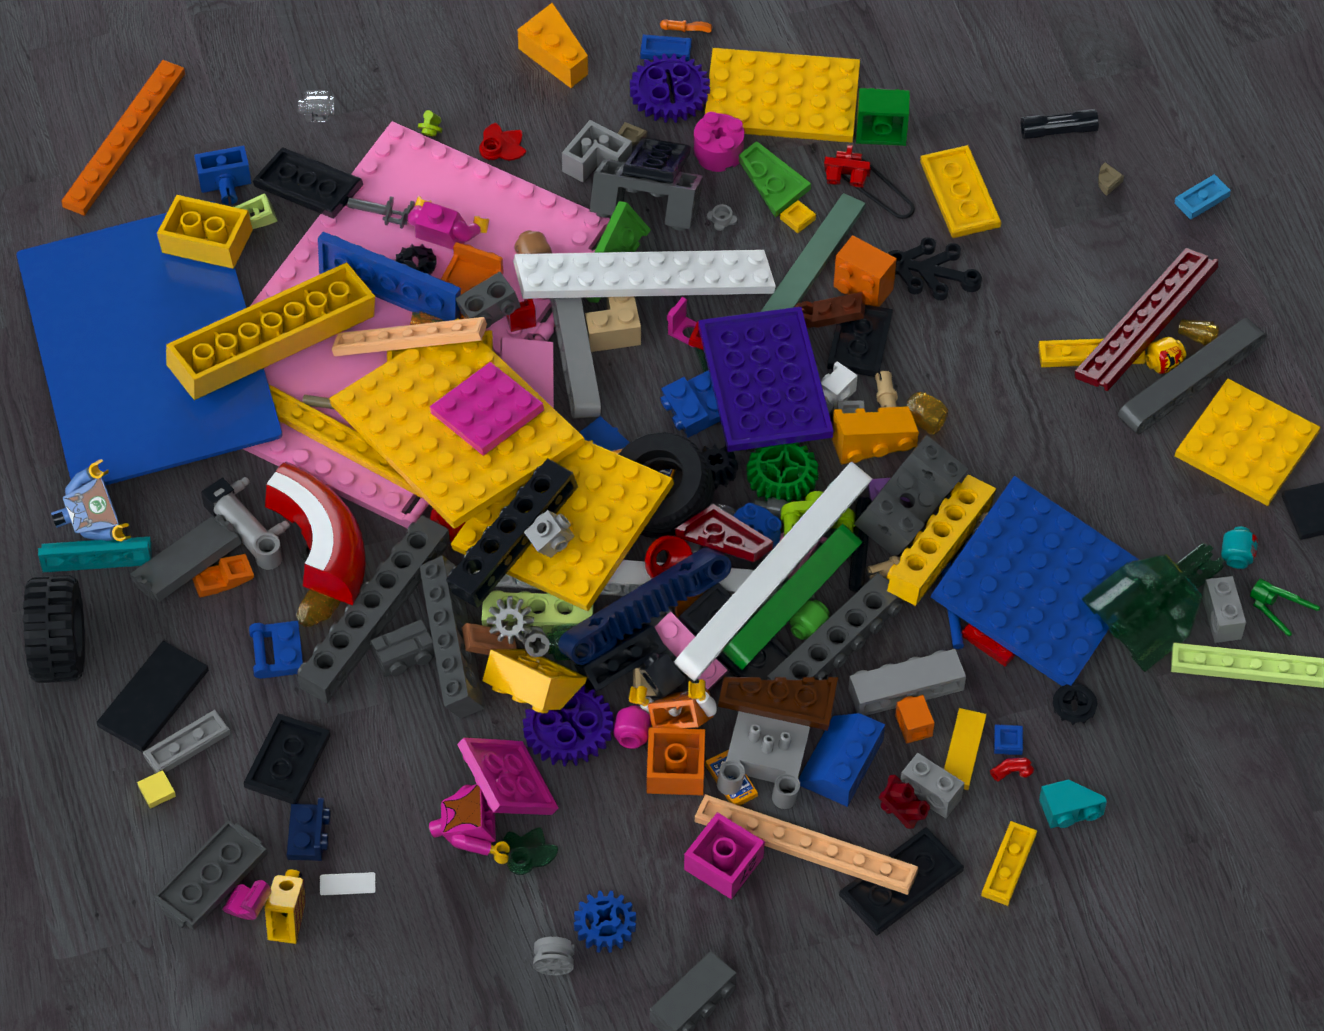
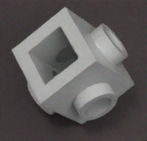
[524,510,575,558]

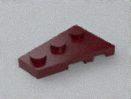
[675,504,773,562]

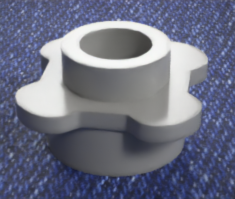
[707,204,737,231]

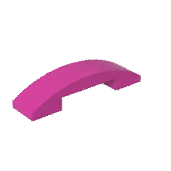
[222,880,272,920]

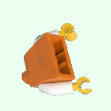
[629,679,717,729]

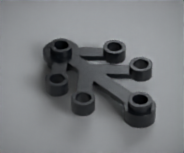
[887,237,982,301]

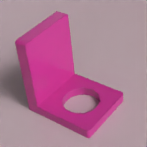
[667,297,697,348]

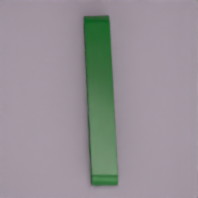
[722,523,863,670]

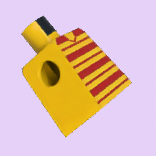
[265,869,305,944]

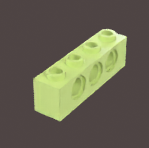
[481,590,594,637]

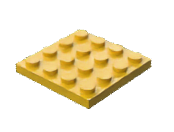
[1175,379,1321,506]

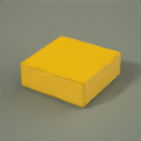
[780,200,816,233]

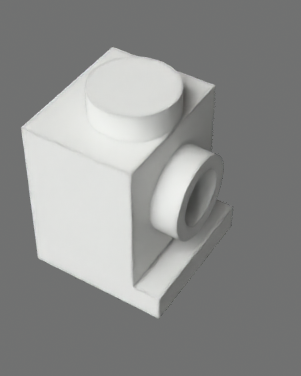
[821,362,857,409]

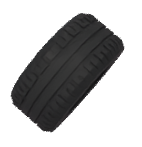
[619,432,715,539]

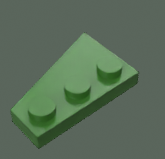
[739,141,811,218]

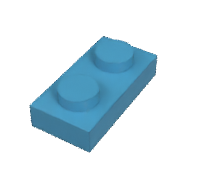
[1174,174,1231,220]

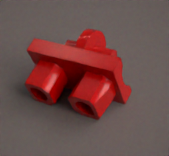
[824,145,871,188]

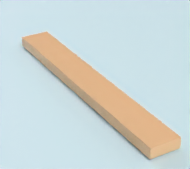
[695,794,918,895]

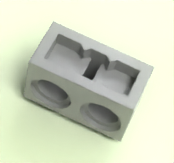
[1202,576,1246,643]
[900,753,964,818]

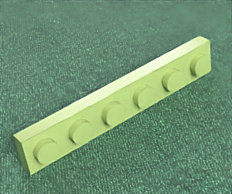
[1171,643,1324,688]

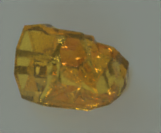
[907,392,948,435]
[296,589,341,627]

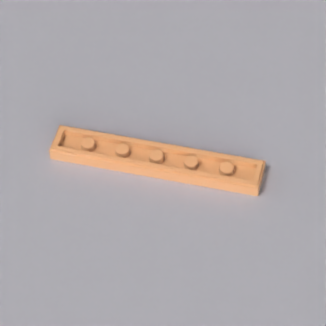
[331,317,487,356]

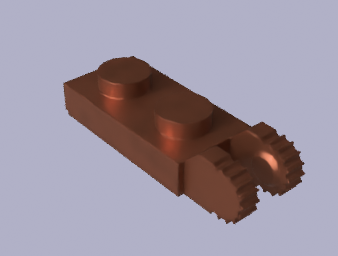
[795,292,865,328]

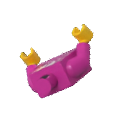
[408,196,489,250]

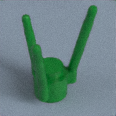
[1250,578,1320,636]

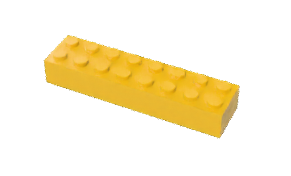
[166,262,375,400]

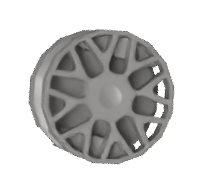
[533,937,574,975]

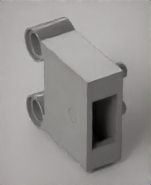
[717,711,810,809]

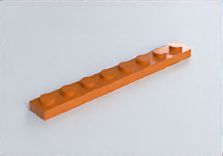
[61,60,185,216]

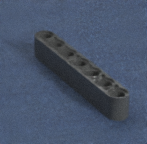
[1118,318,1267,434]

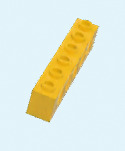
[887,474,996,606]

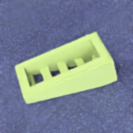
[235,193,278,229]

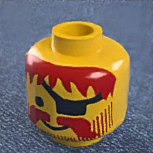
[1145,336,1186,374]

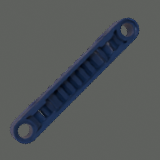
[558,547,731,665]

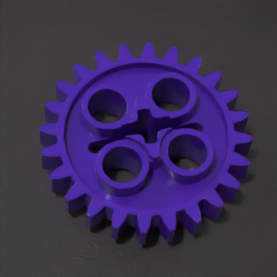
[630,53,710,123]
[523,685,614,767]

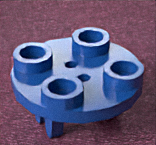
[733,503,782,556]

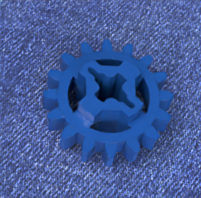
[574,891,636,953]

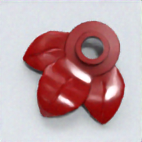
[479,123,526,161]

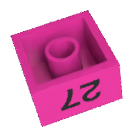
[684,812,765,899]

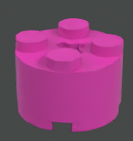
[694,112,744,172]

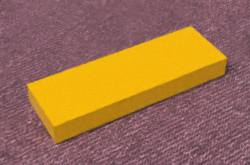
[944,708,987,790]
[981,821,1037,906]

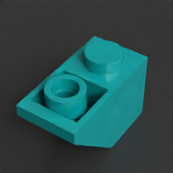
[1039,779,1107,829]

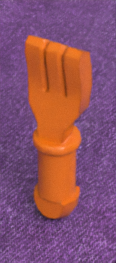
[660,19,713,33]

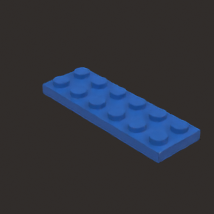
[318,232,461,322]

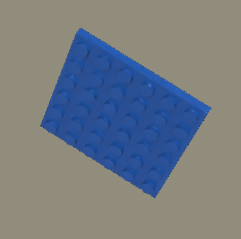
[930,476,1150,686]

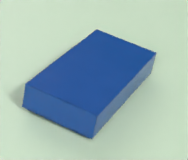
[640,35,692,62]

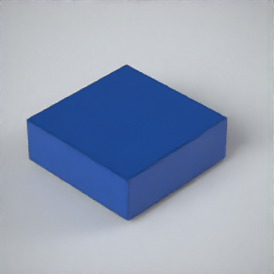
[994,725,1023,755]

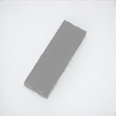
[143,710,230,773]

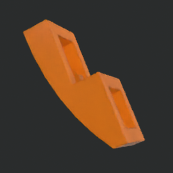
[192,554,254,598]

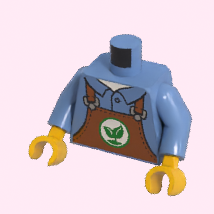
[51,459,131,541]

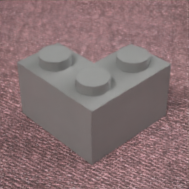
[562,120,632,182]

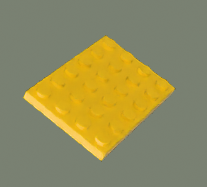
[705,48,860,143]

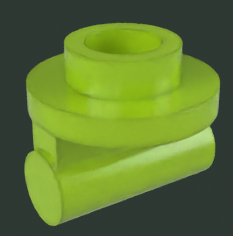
[417,110,443,137]

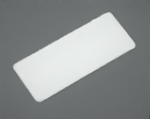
[320,872,375,895]

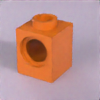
[895,695,934,744]

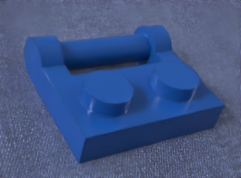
[249,621,303,679]

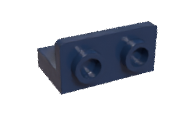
[287,798,331,861]

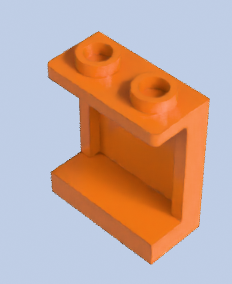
[440,242,504,313]

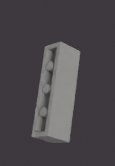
[848,649,966,716]

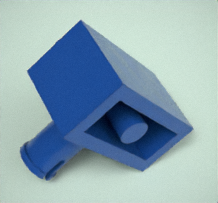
[194,145,252,205]

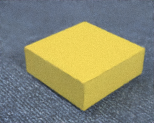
[137,770,176,809]

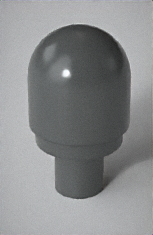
[754,497,789,520]

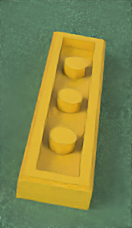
[1038,339,1145,367]

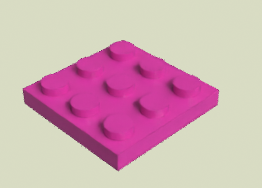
[429,362,544,456]
[457,738,558,815]

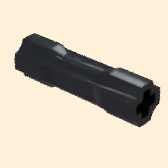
[1020,109,1099,139]

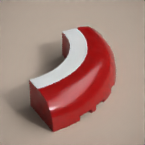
[265,462,366,605]

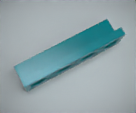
[38,536,152,572]

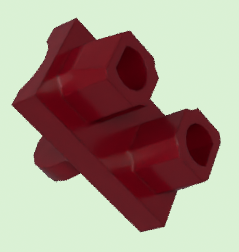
[878,775,930,829]

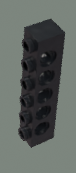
[446,458,578,608]

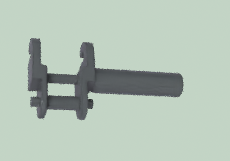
[347,196,415,229]

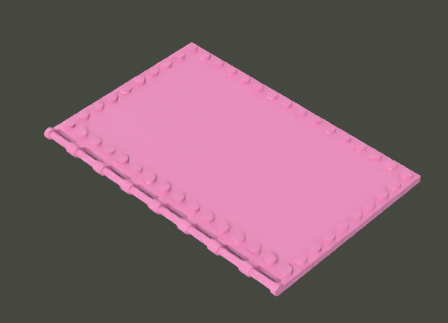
[243,121,610,529]

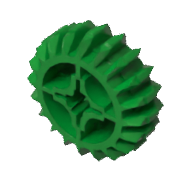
[746,442,819,503]

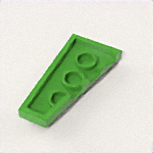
[585,201,651,303]

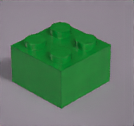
[856,88,910,146]

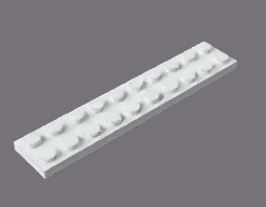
[513,250,776,299]

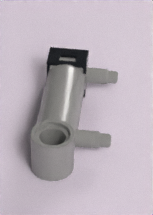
[201,477,290,570]

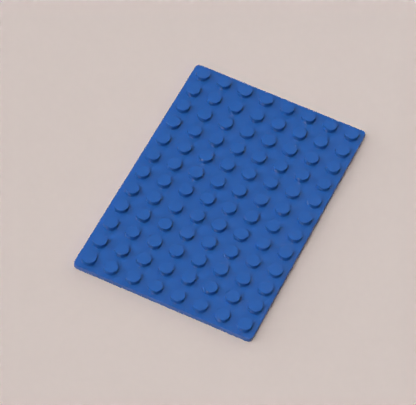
[16,201,283,485]

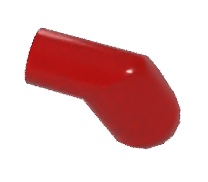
[990,757,1034,782]

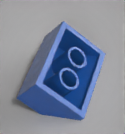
[798,713,885,807]

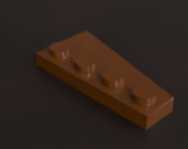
[718,677,838,731]

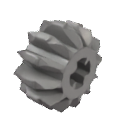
[487,596,534,644]

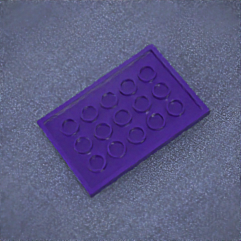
[698,307,834,452]

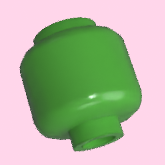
[789,600,830,640]

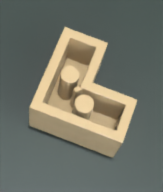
[585,296,641,352]

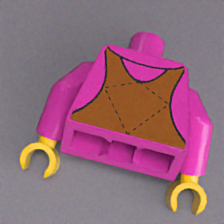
[429,784,510,864]

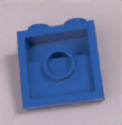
[660,370,720,438]

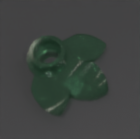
[503,827,558,875]

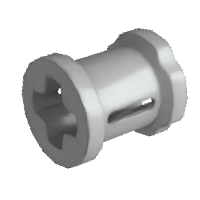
[522,626,549,657]

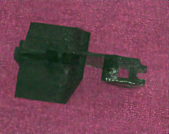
[1082,543,1224,672]

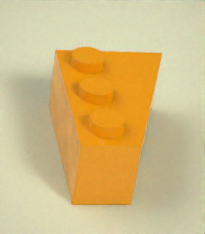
[517,3,588,88]
[832,406,919,465]

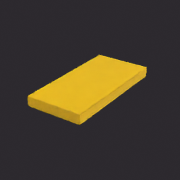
[920,145,1001,238]

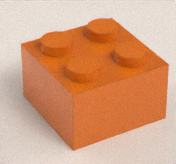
[833,235,897,307]
[647,728,705,795]

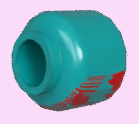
[1221,526,1258,569]

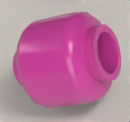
[613,706,652,749]

